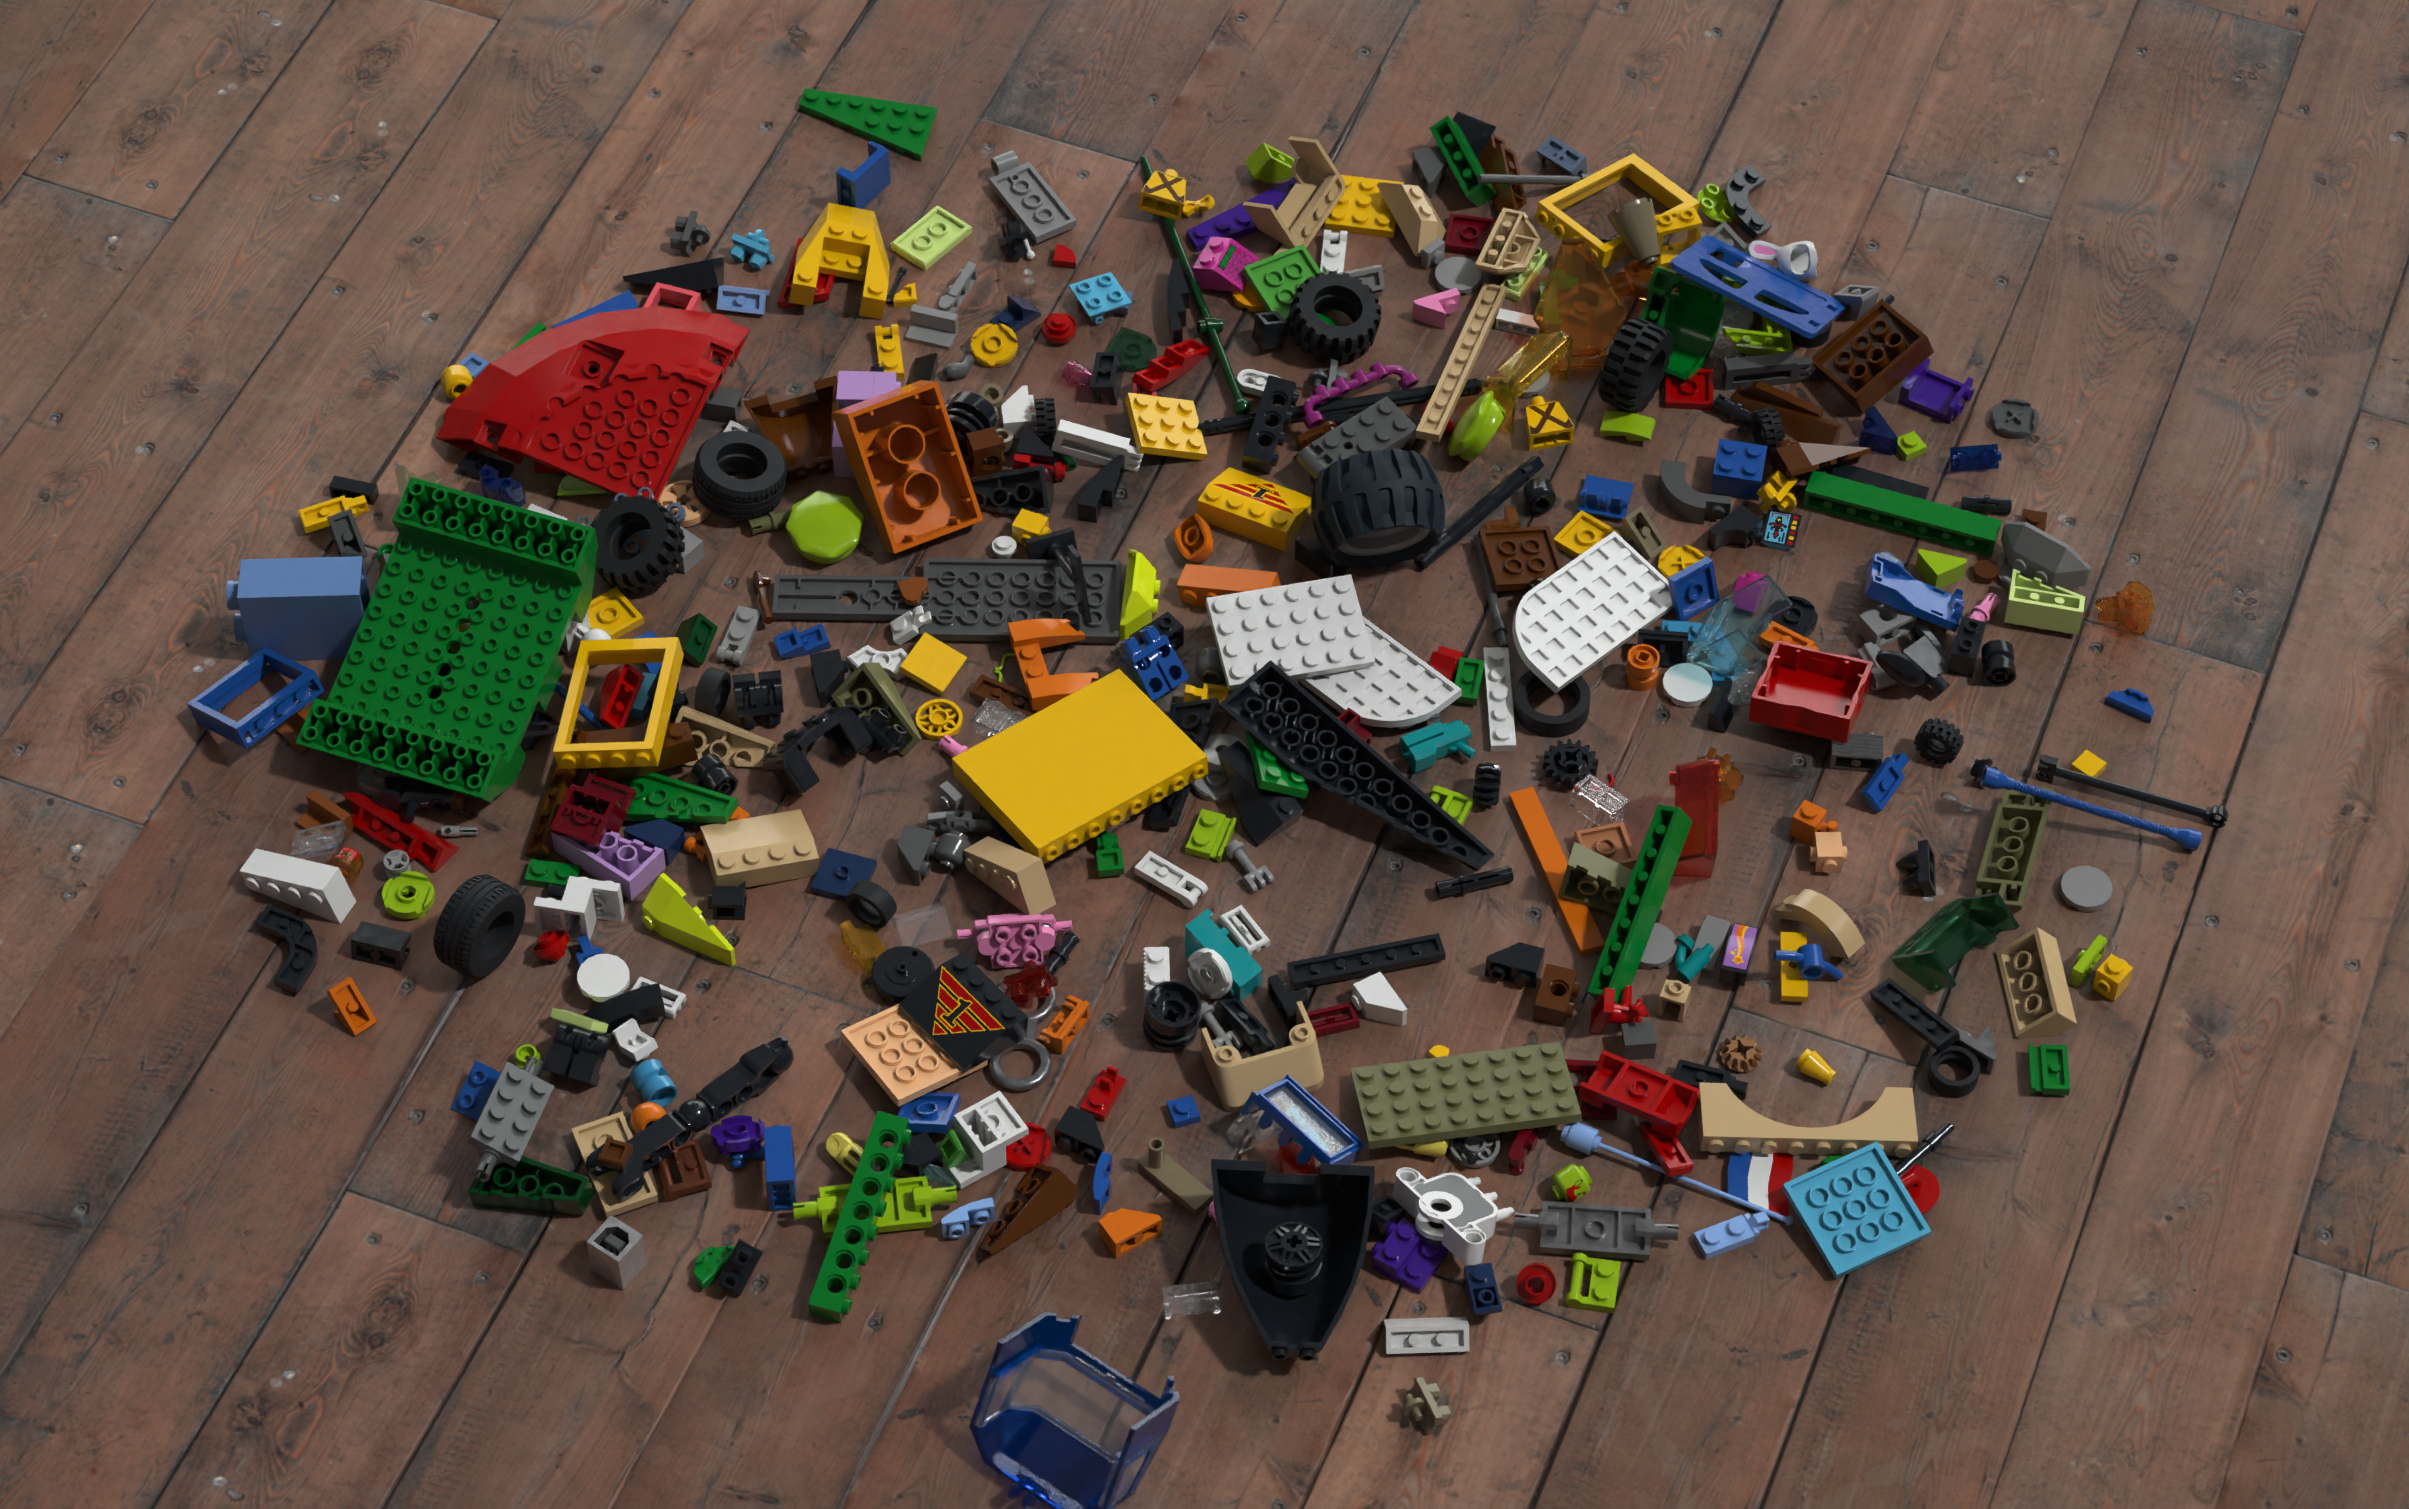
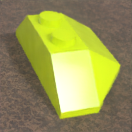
[1120,549,1161,641]

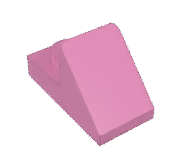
[1412,288,1460,329]

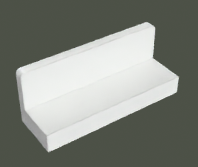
[1384,1317,1469,1354]

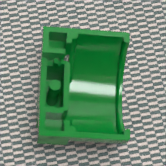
[1640,266,1724,380]

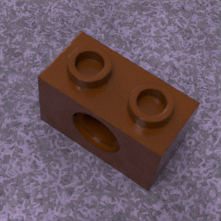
[966,427,1006,477]
[1533,964,1581,1027]

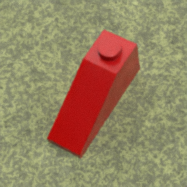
[600,664,645,729]

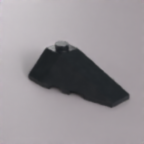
[970,465,1054,515]

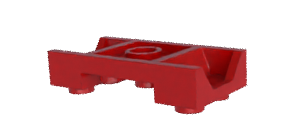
[1579,1050,1700,1139]

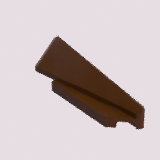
[1478,134,1527,215]
[1731,381,1841,445]

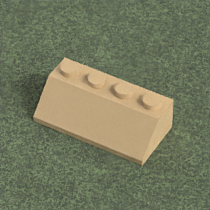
[1996,927,2077,1039]

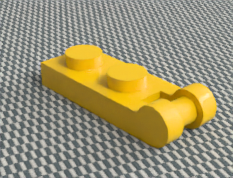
[874,324,904,380]

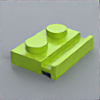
[1185,809,1237,863]

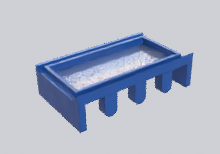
[1240,1074,1365,1175]

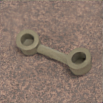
[980,383,1013,453]

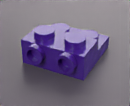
[1371,1219,1448,1294]

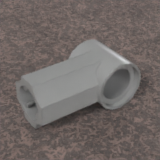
[1857,642,1898,691]

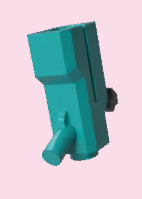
[1399,712,1477,773]

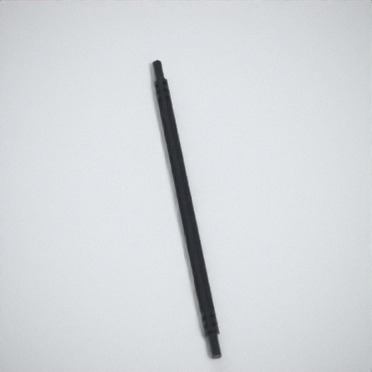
[1197,376,1505,435]

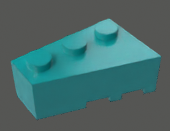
[1185,908,1263,1001]

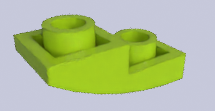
[1600,411,1656,441]

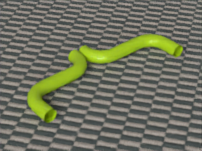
[995,653,1015,682]

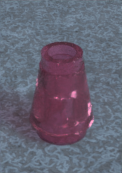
[1061,360,1093,387]

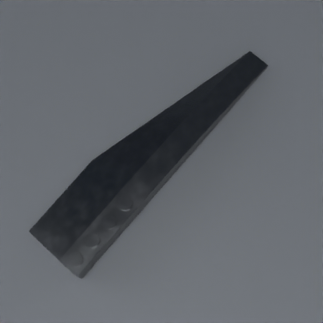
[1218,660,1495,871]

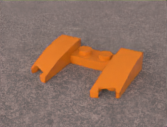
[1008,618,1099,711]

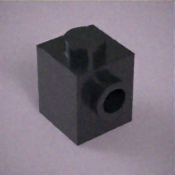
[1252,311,1287,350]

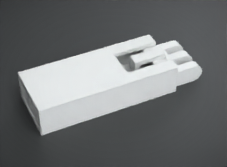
[1051,419,1144,472]

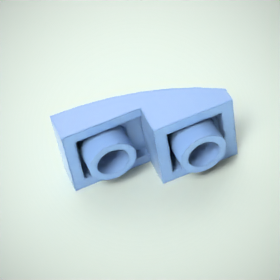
[941,1197,995,1239]

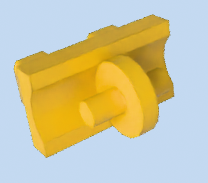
[1756,470,1797,513]

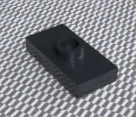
[459,451,514,487]

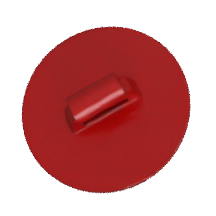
[1893,1164,1940,1214]

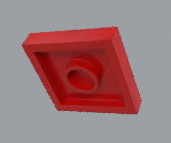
[1665,369,1713,411]

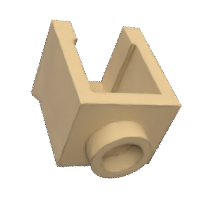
[1657,979,1691,1022]

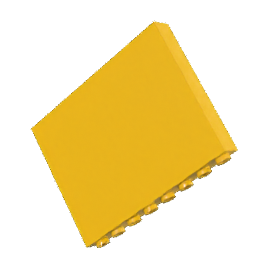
[952,669,1208,864]

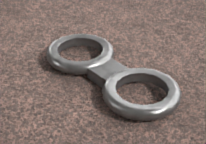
[988,972,1057,1091]

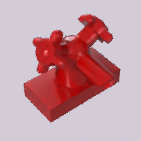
[1589,985,1649,1035]

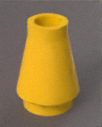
[1795,1048,1837,1085]

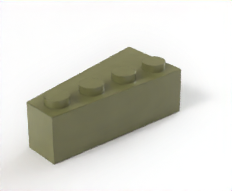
[1558,842,1669,923]

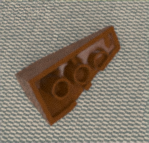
[978,1163,1080,1255]

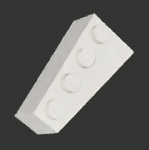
[240,849,356,924]

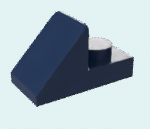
[990,295,1041,333]

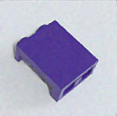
[1898,358,1975,424]

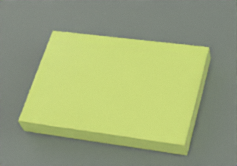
[890,205,972,271]

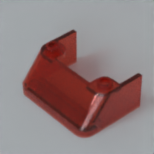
[1669,758,1719,878]

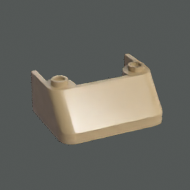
[1243,136,1345,249]
[1201,1001,1324,1113]

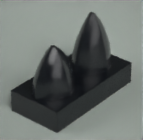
[1896,839,1936,897]

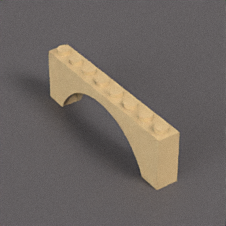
[1697,1082,1918,1158]

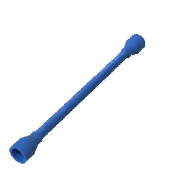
[1980,766,2202,851]

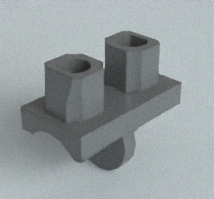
[670,211,711,258]
[1307,359,1348,401]

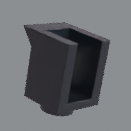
[708,882,747,920]

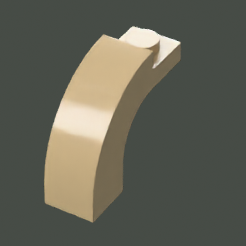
[1776,889,1865,958]

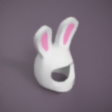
[1748,240,1818,281]

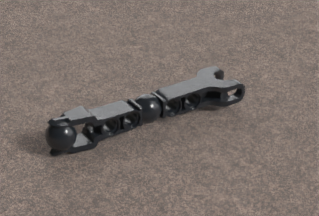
[585,1036,794,1201]

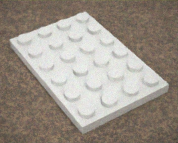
[1205,574,1375,690]

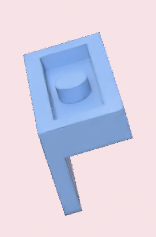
[717,285,770,315]

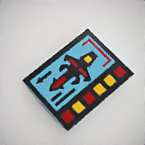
[1761,509,1802,551]

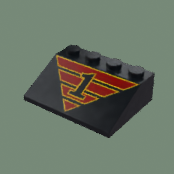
[899,953,1028,1073]

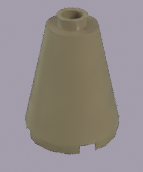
[1607,198,1661,266]

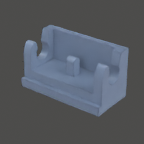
[1536,135,1588,176]

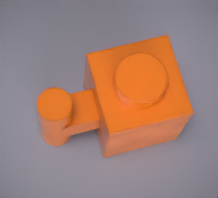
[1790,800,1838,846]

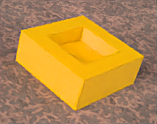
[2070,749,2107,777]

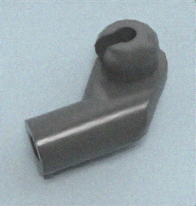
[943,354,975,379]

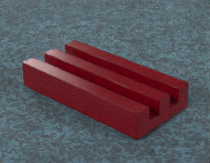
[1307,1002,1360,1038]

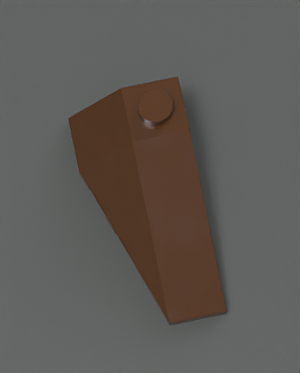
[1768,439,1871,477]

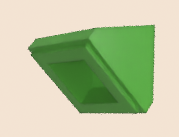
[937,1130,970,1168]

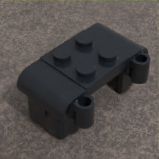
[763,705,873,795]

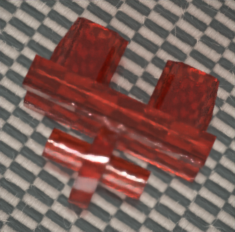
[1004,960,1058,1004]

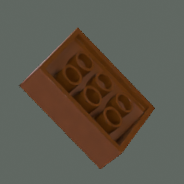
[1812,299,1934,414]

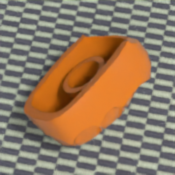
[1173,513,1214,563]

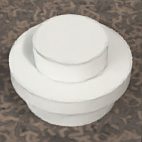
[992,536,1016,559]

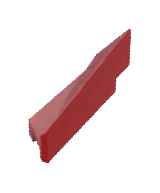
[344,792,459,871]

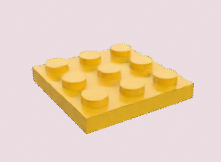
[1325,175,1404,238]
[1125,393,1207,461]

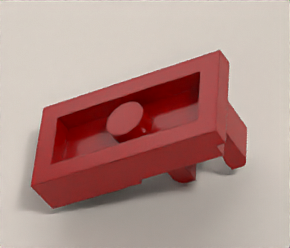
[1080,1065,1127,1122]

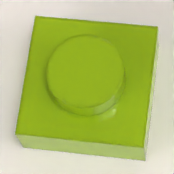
[1893,431,1927,461]

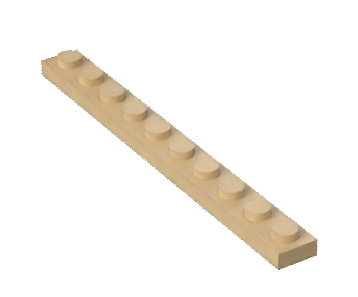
[1416,283,1507,442]

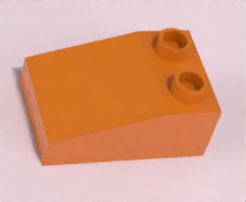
[832,380,983,554]

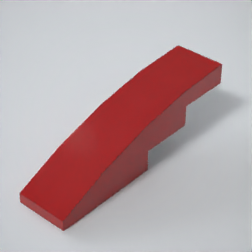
[1132,338,1210,392]

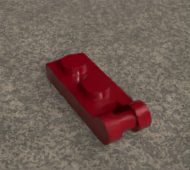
[1508,1126,1546,1176]

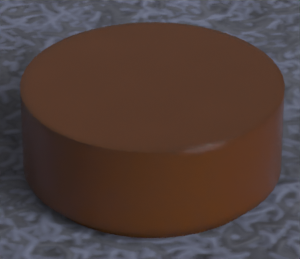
[1973,559,1999,584]

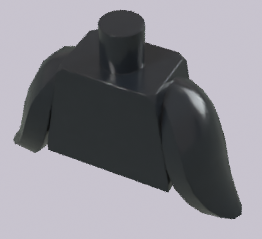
[1875,625,1950,695]

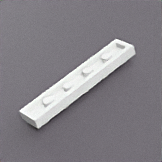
[1483,647,1516,752]

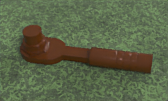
[752,571,774,624]

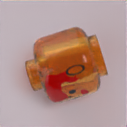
[327,847,364,885]

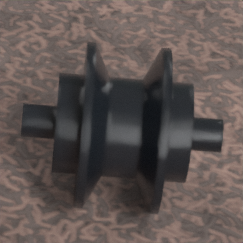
[1970,758,1998,785]

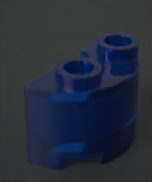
[479,464,526,507]

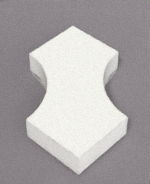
[847,645,908,681]

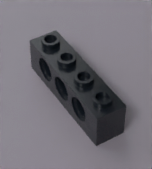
[1241,375,1299,474]

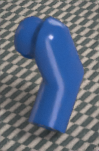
[730,1145,765,1168]

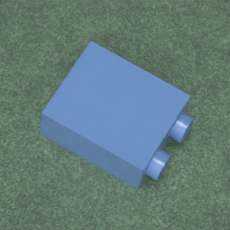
[226,556,371,661]

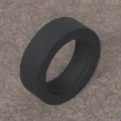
[1514,670,1590,738]

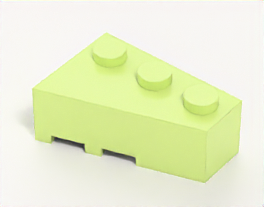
[2004,569,2085,635]

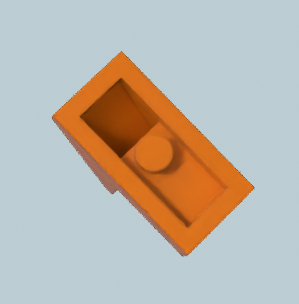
[326,977,377,1036]

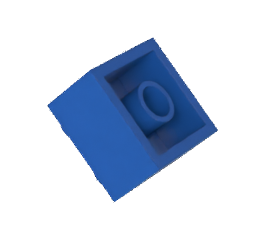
[1710,439,1767,501]

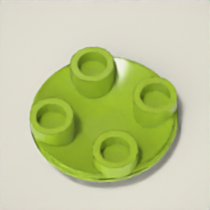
[1696,184,1733,223]

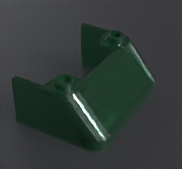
[1890,892,2020,992]

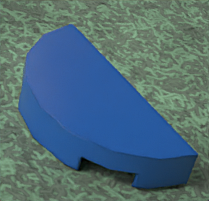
[2105,688,2154,723]

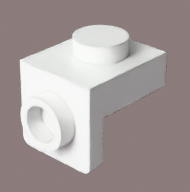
[612,1018,658,1062]

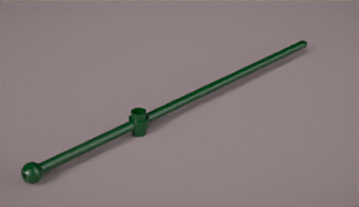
[1140,155,1252,415]

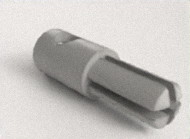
[441,826,478,837]

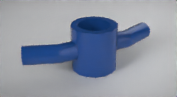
[1773,944,1843,981]

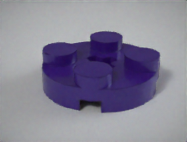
[711,1115,765,1155]

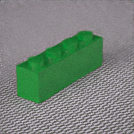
[1429,116,1496,207]

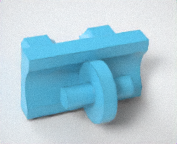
[730,229,776,270]

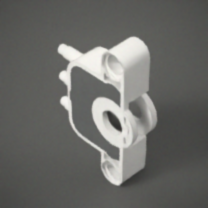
[1393,1167,1514,1265]

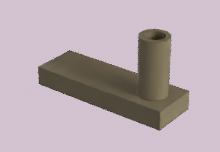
[1138,1137,1213,1216]

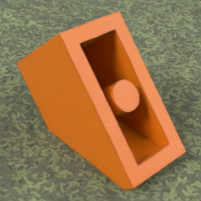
[1098,1208,1162,1258]

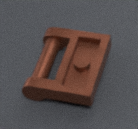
[657,1139,712,1201]

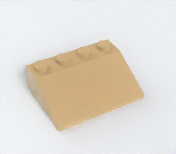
[700,809,819,887]

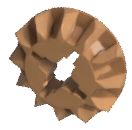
[1720,1034,1762,1072]

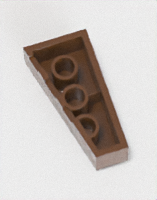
[584,722,698,783]

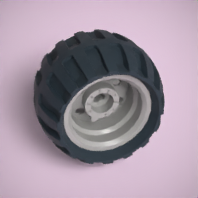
[1311,449,1445,569]

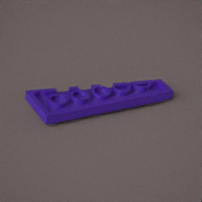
[1187,177,1297,252]

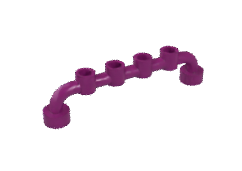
[1303,362,1419,430]

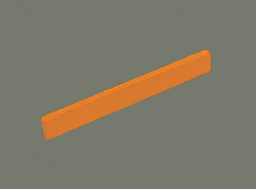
[1509,787,1605,956]

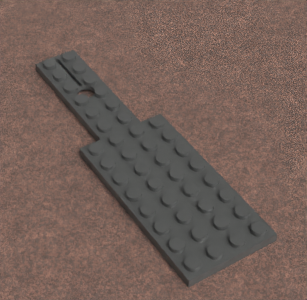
[772,558,1121,643]

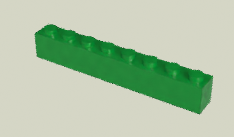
[1803,470,2002,557]
[1587,804,1693,1004]

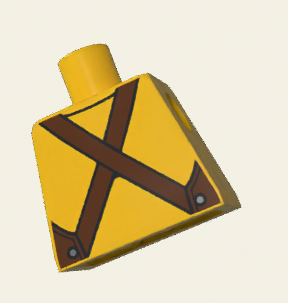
[1138,169,1186,221]
[1524,396,1575,451]

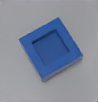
[1167,1095,1200,1129]

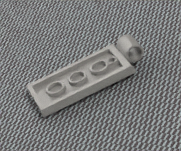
[989,150,1077,244]

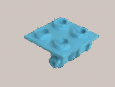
[1069,272,1132,324]

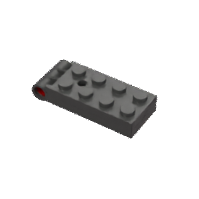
[1296,396,1417,479]

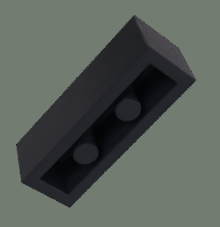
[329,475,379,505]

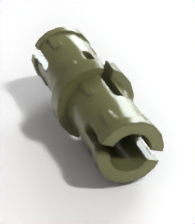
[748,509,791,535]

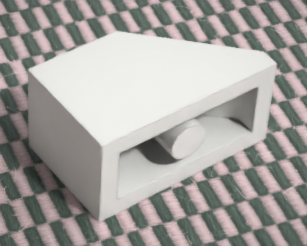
[1351,972,1407,1026]

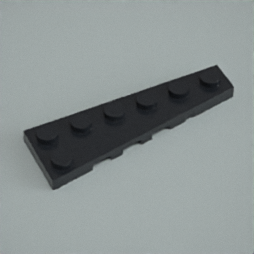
[1149,698,1220,830]

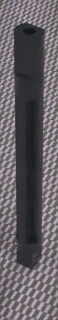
[1414,456,1544,569]

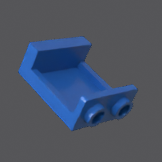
[836,141,891,209]

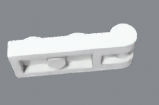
[1320,229,1348,274]
[1134,851,1208,908]

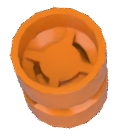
[1625,644,1660,691]

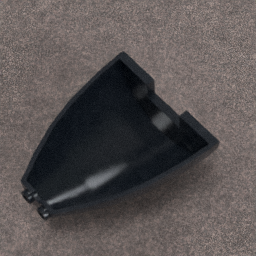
[1211,1159,1375,1361]

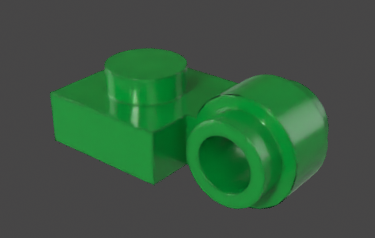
[1096,832,1125,877]

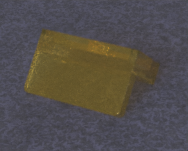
[840,920,887,975]

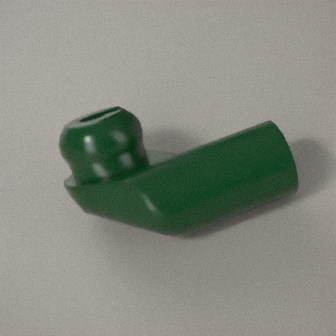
[1048,444,1077,471]

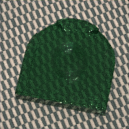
[1106,327,1157,373]

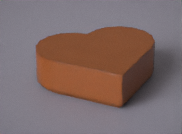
[897,577,928,606]

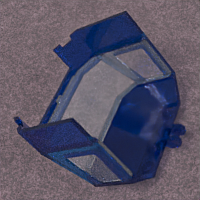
[969,1311,1180,1509]

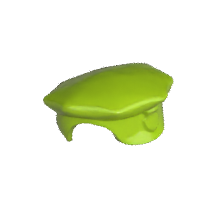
[1448,390,1506,462]
[786,490,864,564]

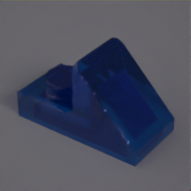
[1859,406,1898,456]

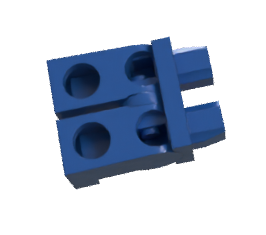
[1120,625,1190,702]

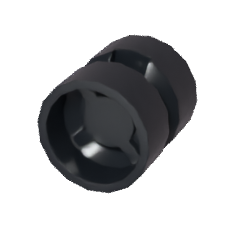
[1981,640,2016,687]
[691,754,738,796]

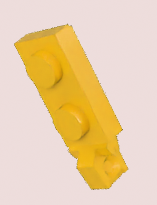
[298,495,369,534]

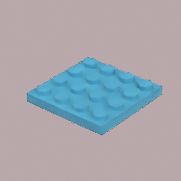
[1782,1141,1932,1279]

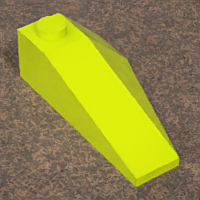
[642,873,736,966]

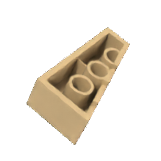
[963,836,1056,915]

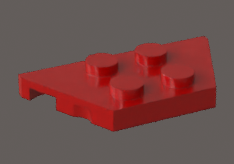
[778,238,836,309]

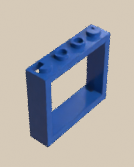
[187,647,324,749]

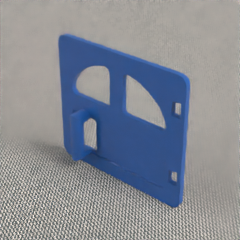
[1669,235,1846,339]

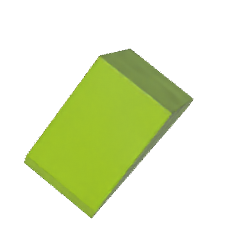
[1915,549,1967,589]

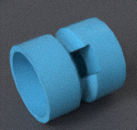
[630,1059,678,1108]

